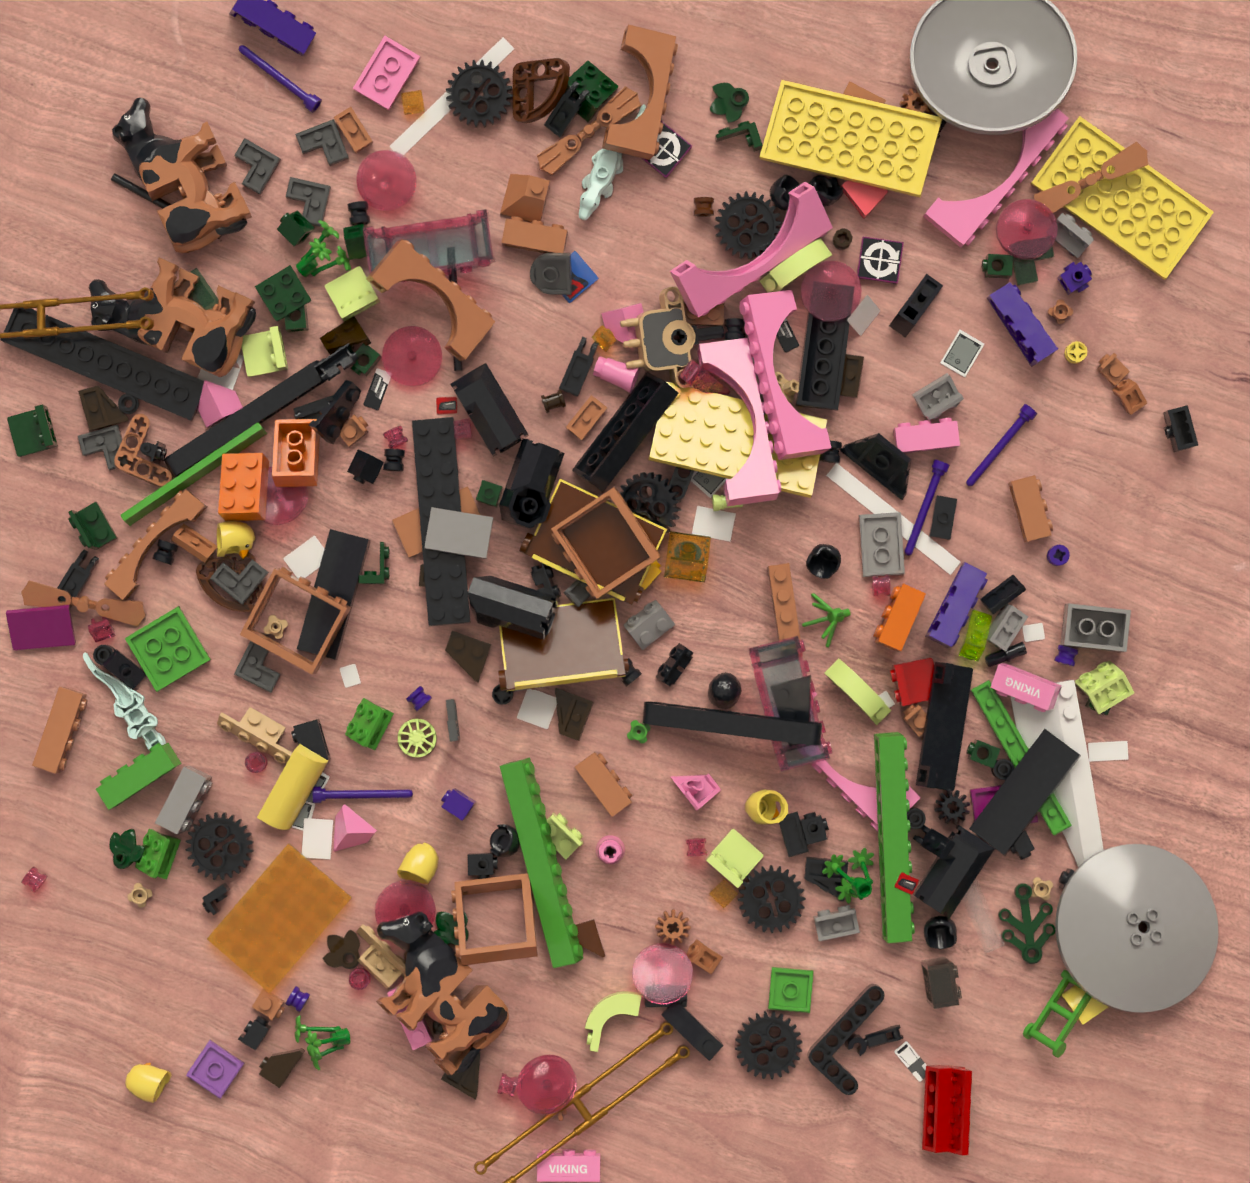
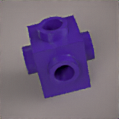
[1057,262,1092,295]

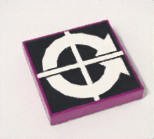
[641,121,692,178]
[856,237,904,284]

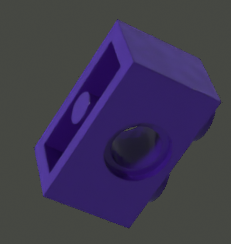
[441,788,476,821]

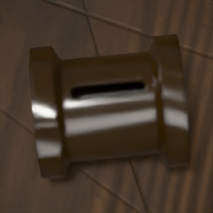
[833,228,853,250]
[541,389,566,413]

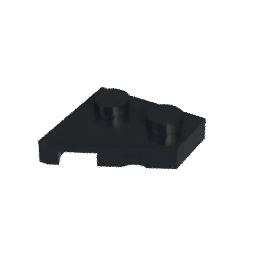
[804,857,848,901]

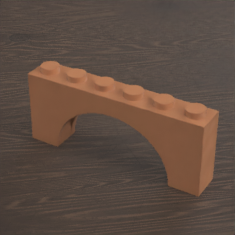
[602,24,678,160]
[366,239,495,361]

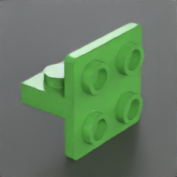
[345,698,394,750]
[135,829,181,879]

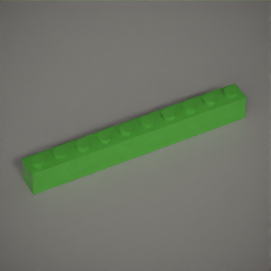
[874,732,915,943]
[499,757,583,968]

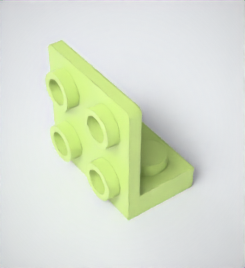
[325,266,380,321]
[241,326,288,377]
[1075,661,1134,714]
[547,813,583,859]
[706,829,764,888]

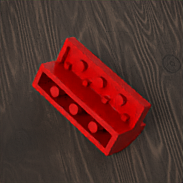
[922,1065,972,1156]

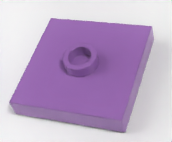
[186,1040,244,1099]

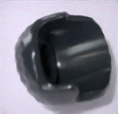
[770,175,800,211]
[809,175,843,207]
[806,544,841,579]
[708,672,742,709]
[490,824,520,857]
[924,916,957,949]

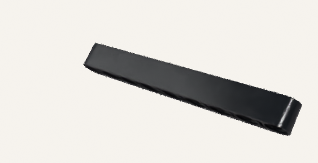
[164,360,327,478]
[642,701,822,746]

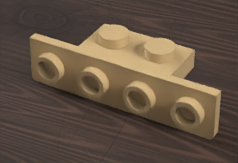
[217,707,292,764]
[356,924,406,989]

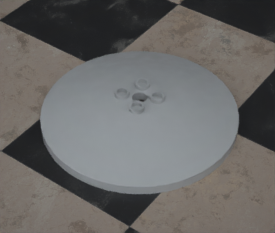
[910,0,1077,135]
[1055,844,1218,1013]

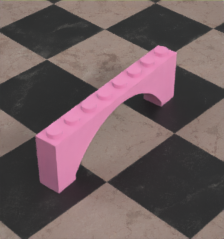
[923,109,1069,248]
[670,182,833,317]
[740,290,831,460]
[697,338,781,507]
[766,687,921,832]

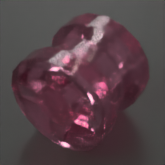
[383,426,408,449]
[872,575,891,596]
[245,752,267,773]
[686,838,707,856]
[21,866,48,893]
[349,967,371,990]
[497,1073,518,1097]

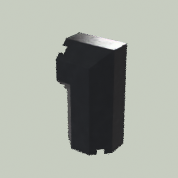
[450,363,529,457]
[499,438,565,529]
[468,576,558,640]
[913,825,995,919]

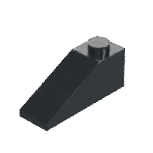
[889,274,943,338]
[661,1000,724,1061]

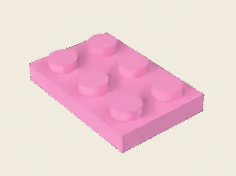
[353,36,420,111]

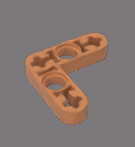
[114,414,172,488]

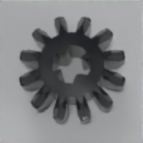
[934,789,970,825]

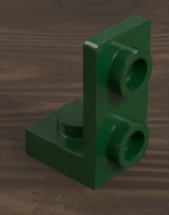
[715,121,763,152]
[359,542,390,584]

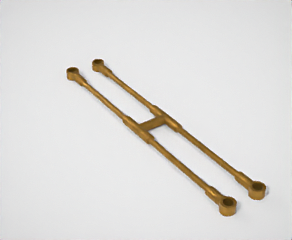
[0,287,154,338]
[474,1022,690,1183]

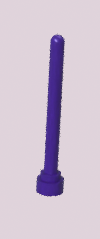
[238,45,322,113]
[966,404,1037,486]
[905,459,950,556]
[313,786,413,803]

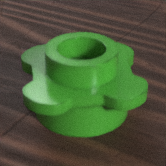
[627,720,651,743]

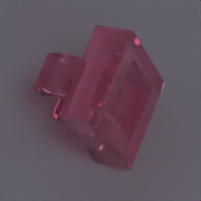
[88,617,115,642]

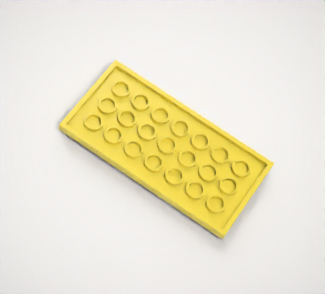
[760,80,942,198]
[1031,116,1214,280]
[649,382,827,498]

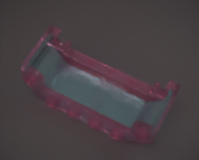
[363,209,495,282]
[748,636,832,771]

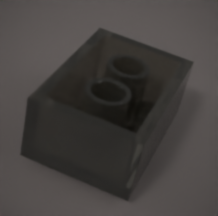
[921,957,962,1009]

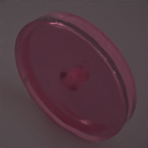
[357,150,417,211]
[996,199,1058,260]
[801,261,862,322]
[382,326,442,387]
[261,466,308,525]
[375,881,436,925]
[632,943,693,1004]
[516,1055,577,1115]

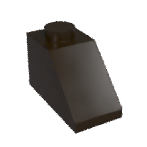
[259,1048,305,1088]

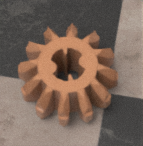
[899,88,932,115]
[655,909,691,945]

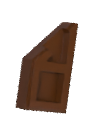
[576,919,605,957]

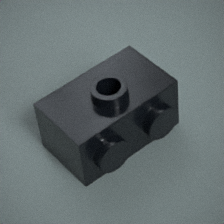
[1163,405,1198,452]

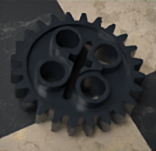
[446,60,513,128]
[714,191,782,259]
[619,472,681,533]
[185,812,254,880]
[738,865,806,933]
[735,1011,803,1079]

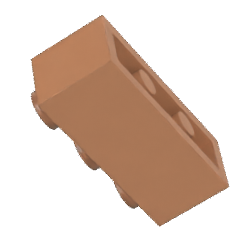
[502,216,568,254]
[1008,475,1053,543]
[575,752,633,817]

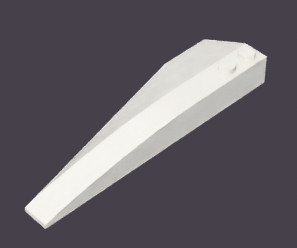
[1010,680,1104,867]

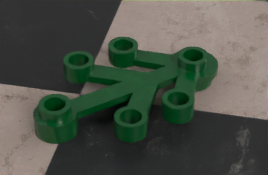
[998,883,1056,964]

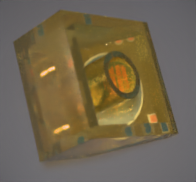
[664,531,711,583]

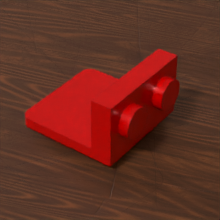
[890,658,934,706]

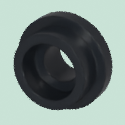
[118,394,139,414]

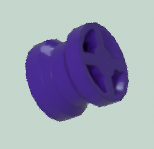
[1047,545,1070,566]
[1054,645,1079,666]
[406,686,432,711]
[285,986,310,1013]

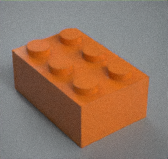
[272,419,320,487]
[218,453,270,521]
[873,584,926,652]

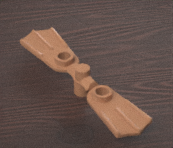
[536,86,641,175]
[1034,142,1148,218]
[21,580,146,626]

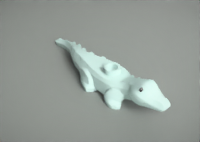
[579,104,646,221]
[83,652,166,751]

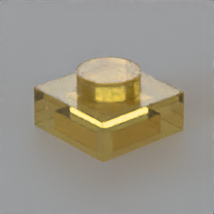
[401,90,425,115]
[592,325,616,352]
[709,879,738,908]

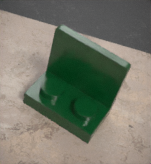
[564,61,618,122]
[255,265,311,322]
[7,404,58,457]
[68,502,118,550]

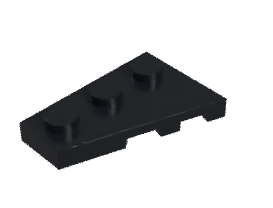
[309,380,361,444]
[770,675,811,746]

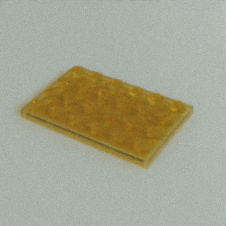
[207,843,352,993]

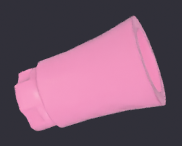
[593,356,640,393]
[596,835,625,864]

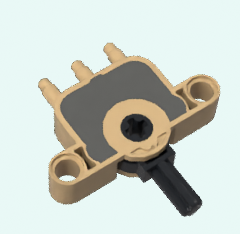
[620,286,724,388]

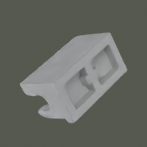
[983,604,1028,651]

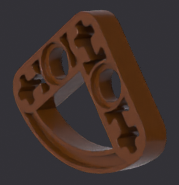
[513,58,570,124]
[196,552,263,612]

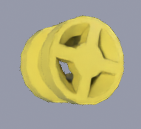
[1064,341,1088,364]

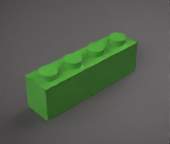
[96,743,182,810]

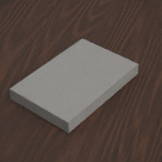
[424,507,493,559]
[859,512,905,577]

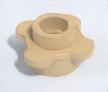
[264,615,288,639]
[1031,877,1053,900]
[128,883,153,908]

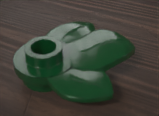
[710,83,749,123]
[109,829,145,869]
[434,912,469,945]

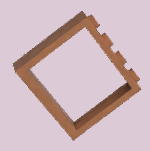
[551,487,662,599]
[240,567,351,674]
[451,873,538,966]

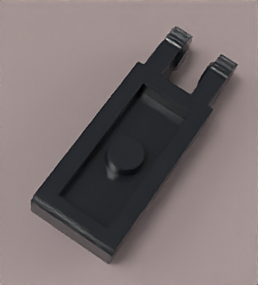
[544,81,590,138]
[559,337,599,397]
[57,549,99,608]
[913,825,956,861]

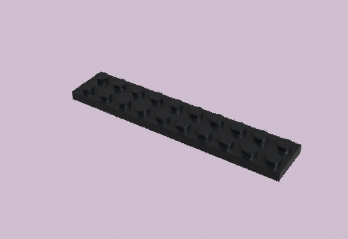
[0,302,204,421]
[412,417,471,627]

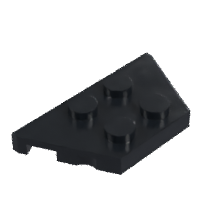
[840,433,911,500]

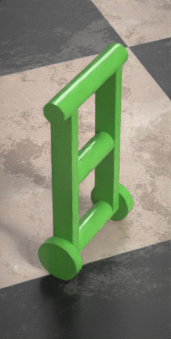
[1023,970,1092,1058]

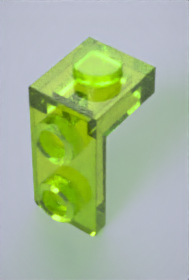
[959,610,992,661]

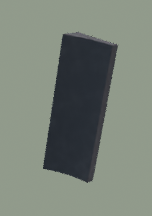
[795,281,854,411]
[572,372,679,492]
[297,529,371,660]
[969,729,1081,856]

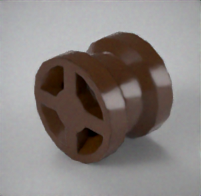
[694,197,714,217]

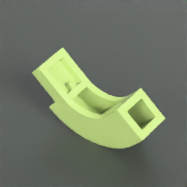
[760,238,832,293]
[825,658,891,725]
[585,991,642,1052]

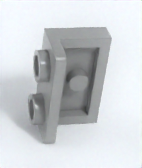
[1046,213,1094,258]
[912,373,964,420]
[624,600,675,650]
[813,905,860,941]

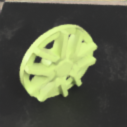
[398,719,437,757]

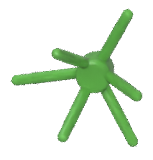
[802,593,851,647]

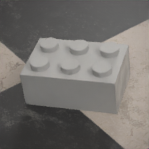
[1060,603,1131,652]
[155,766,212,834]

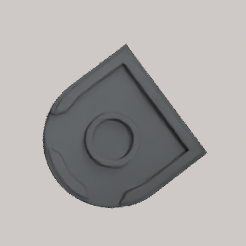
[530,253,573,295]

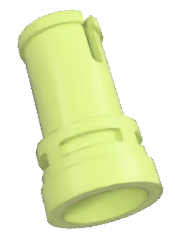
[712,494,743,511]

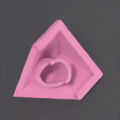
[601,303,644,349]
[198,380,243,427]
[671,773,721,811]
[333,804,377,852]

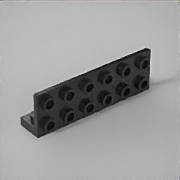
[916,662,973,791]

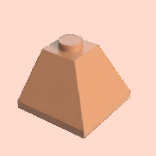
[500,174,550,222]

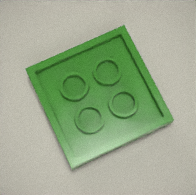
[125,606,211,692]

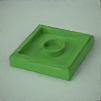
[768,967,814,1013]

